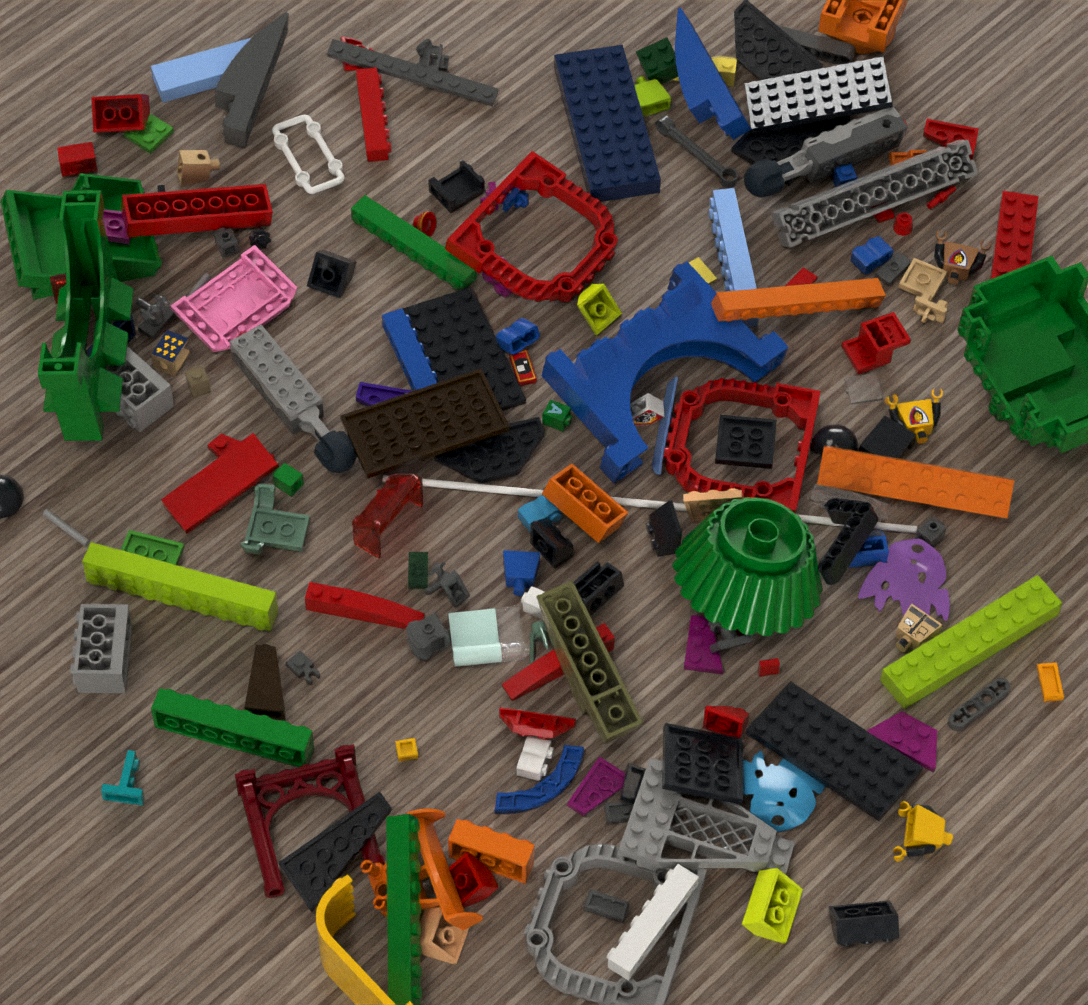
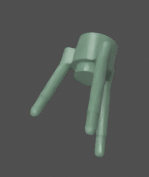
[529,621,554,664]

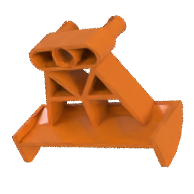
[360,808,483,931]

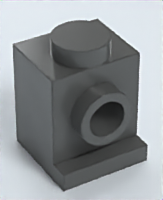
[214,227,239,258]

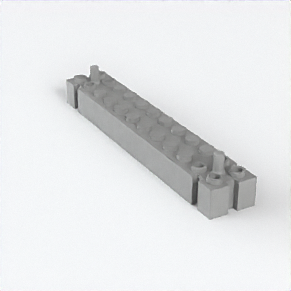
[771,140,978,248]

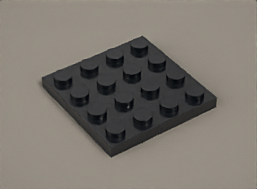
[662,723,743,804]

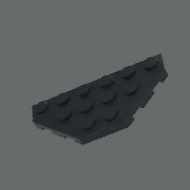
[734,0,823,80]
[433,417,544,483]

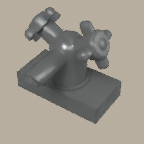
[136,294,176,340]
[424,561,470,608]
[708,621,754,653]

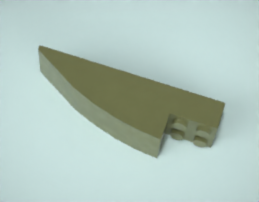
[536,581,643,744]

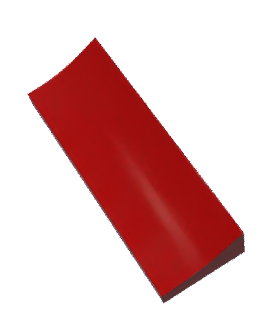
[161,433,279,534]

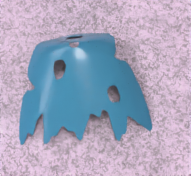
[743,750,825,832]

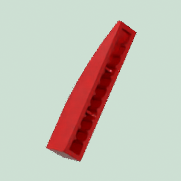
[305,582,425,629]
[502,623,615,701]

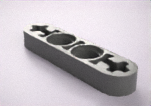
[948,678,1010,731]

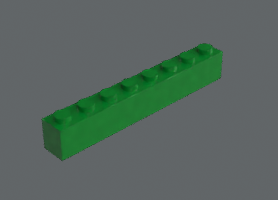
[351,195,477,290]

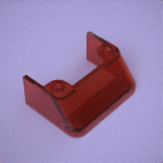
[352,473,423,559]

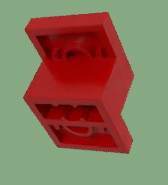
[841,312,911,374]

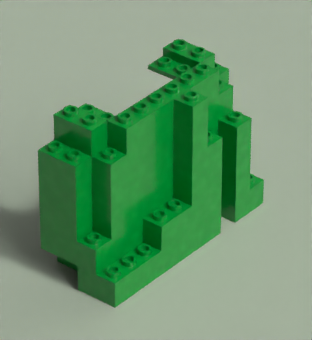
[957,255,1088,453]

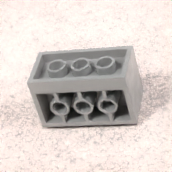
[106,346,174,432]
[70,604,132,693]

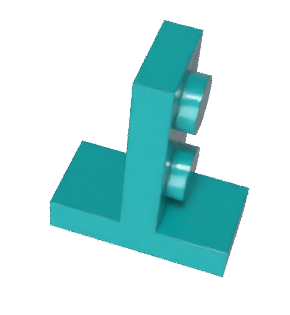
[101,750,145,806]

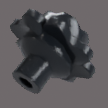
[249,228,271,250]

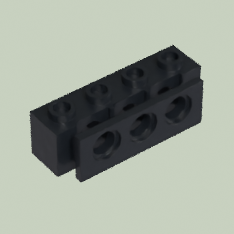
[573,561,624,616]

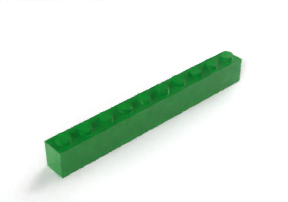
[386,814,422,1005]

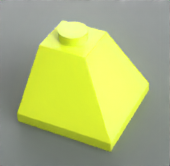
[577,284,622,335]

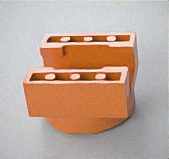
[818,0,907,54]

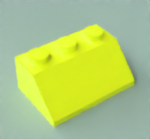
[742,868,803,944]

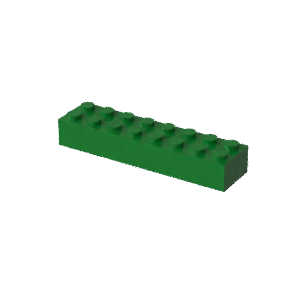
[151,688,314,768]

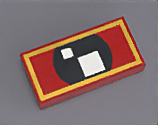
[509,349,537,386]

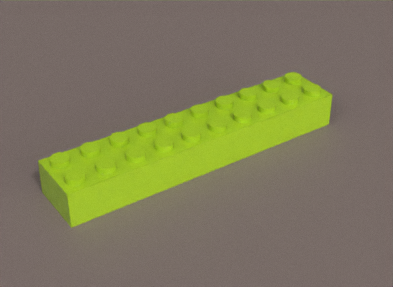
[82,542,278,631]
[880,575,1062,709]

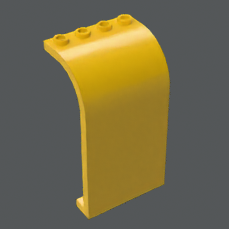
[316,874,413,1005]

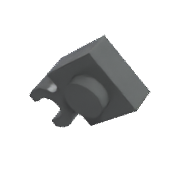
[285,650,320,685]

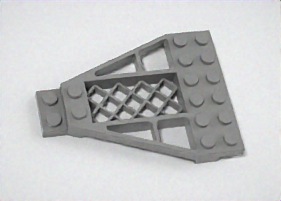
[618,758,795,875]

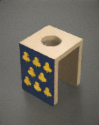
[152,330,190,376]

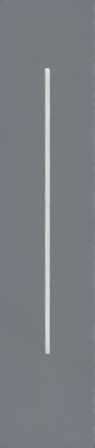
[383,475,917,533]

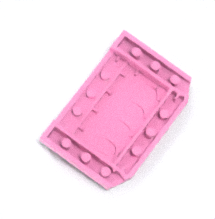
[171,245,297,352]

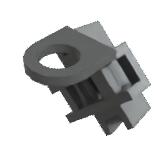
[416,39,449,71]

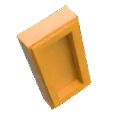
[1036,662,1064,702]

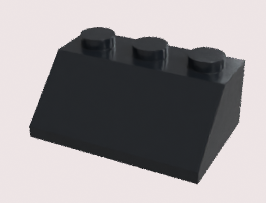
[829,900,899,946]

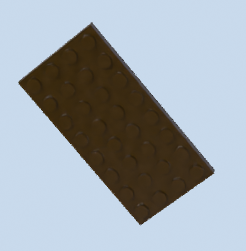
[340,369,510,479]

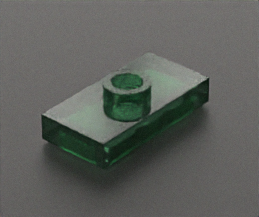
[408,552,428,589]

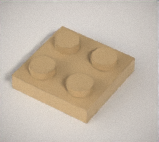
[898,258,947,302]

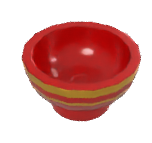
[413,211,437,237]

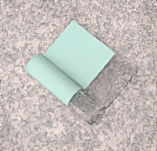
[448,606,529,667]

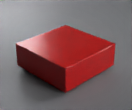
[758,658,780,677]

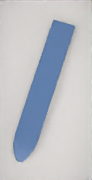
[652,377,678,475]

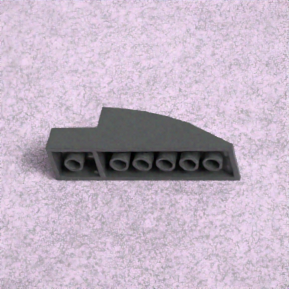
[215,12,289,148]

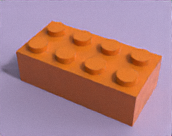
[542,463,629,543]
[448,819,535,884]

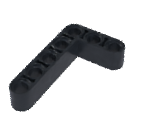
[818,498,879,585]

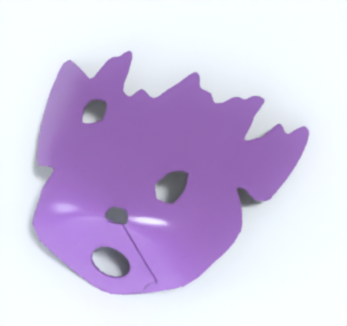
[858,539,950,621]

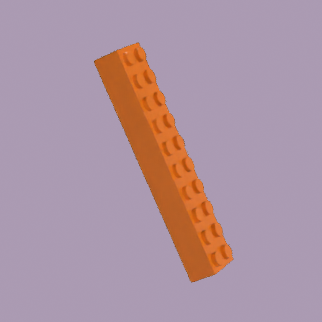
[817,445,1014,518]

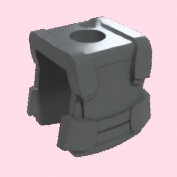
[406,613,450,661]

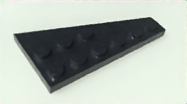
[278,792,393,912]

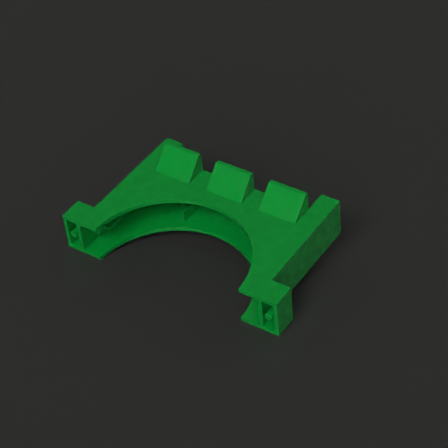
[38,190,134,441]

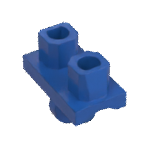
[502,187,529,212]

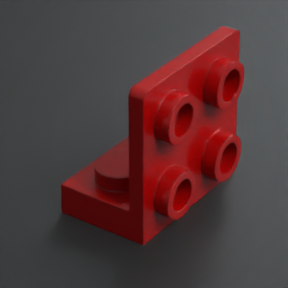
[57,142,98,177]

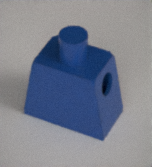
[503,550,540,596]

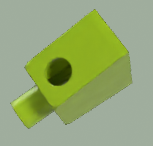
[634,76,671,117]

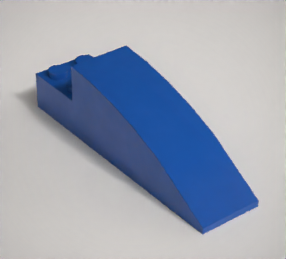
[675,7,751,140]

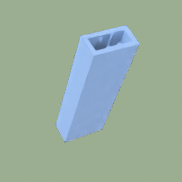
[151,38,251,103]

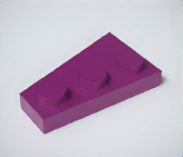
[684,615,723,675]
[566,756,625,816]

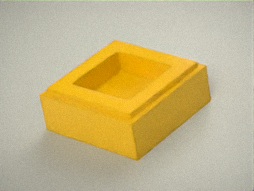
[395,738,418,762]

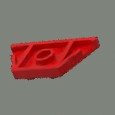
[499,707,576,739]

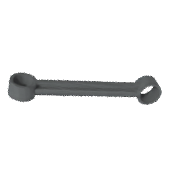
[655,115,738,188]

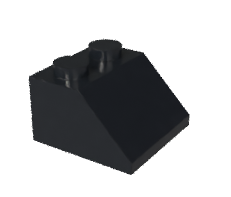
[307,250,357,298]
[646,500,682,557]
[530,521,573,569]

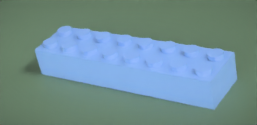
[708,188,758,327]

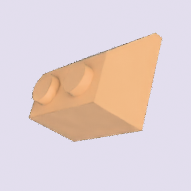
[420,907,469,964]

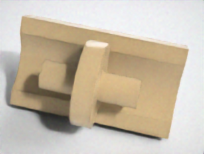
[913,292,948,323]

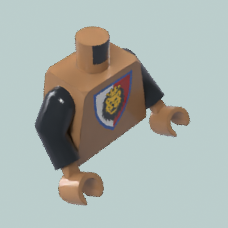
[934,230,991,285]

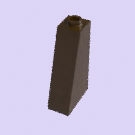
[244,644,286,721]

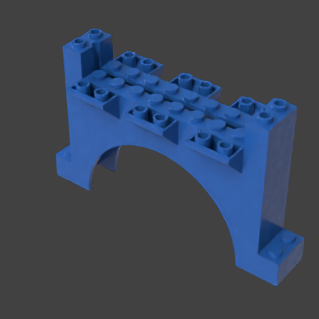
[541,261,788,484]

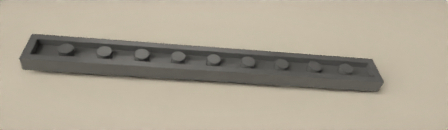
[327,39,498,106]

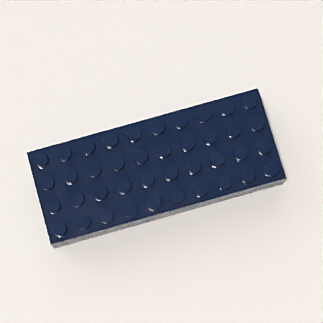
[554,45,661,202]

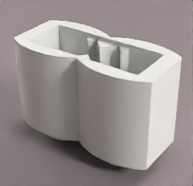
[516,735,554,781]

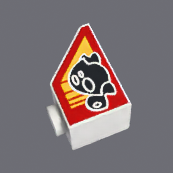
[630,393,665,426]

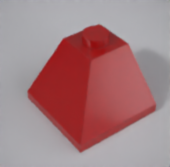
[702,706,750,738]
[449,852,499,908]

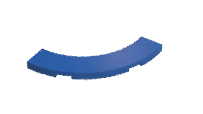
[495,745,584,814]

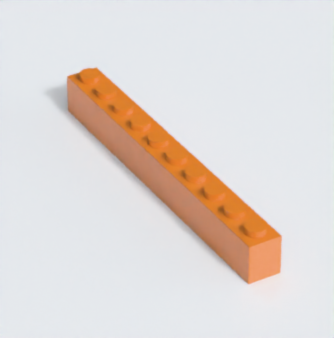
[711,278,886,322]

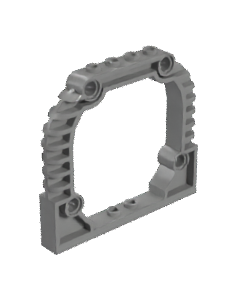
[524,843,707,1005]

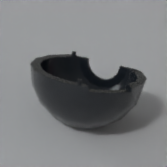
[810,424,859,455]
[0,475,24,519]

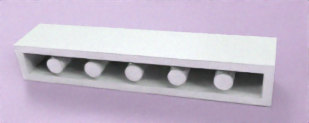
[607,864,699,981]

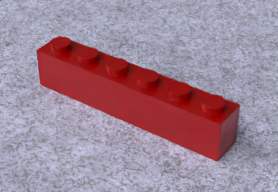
[356,67,391,162]

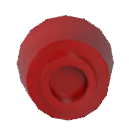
[893,212,913,236]

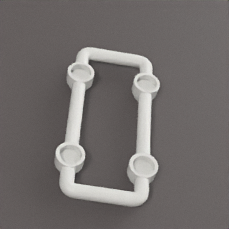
[272,114,345,194]

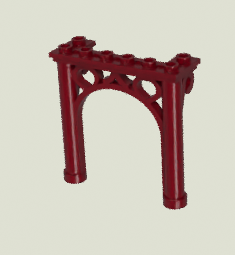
[235,744,385,898]

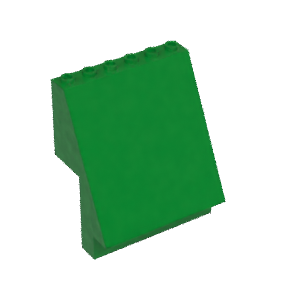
[0,173,162,300]

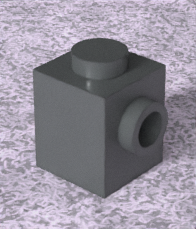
[915,516,947,548]

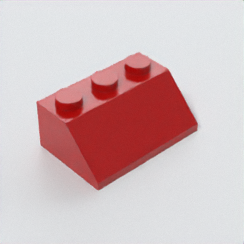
[91,94,150,133]

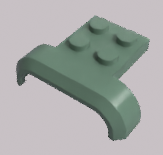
[241,483,310,555]

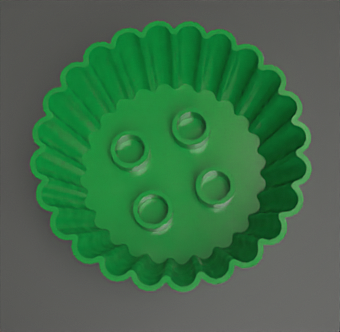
[672,497,823,636]

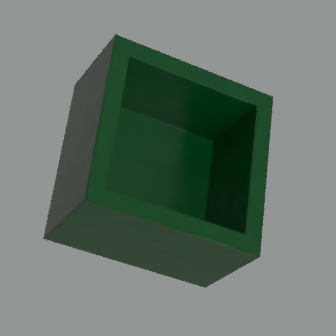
[635,37,678,84]

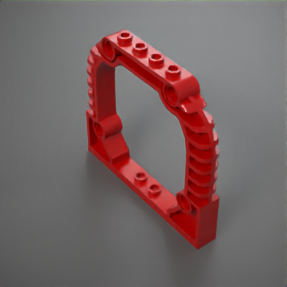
[445,151,618,302]
[663,378,821,514]

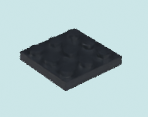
[715,415,777,469]

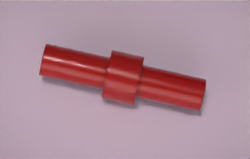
[927,185,956,210]

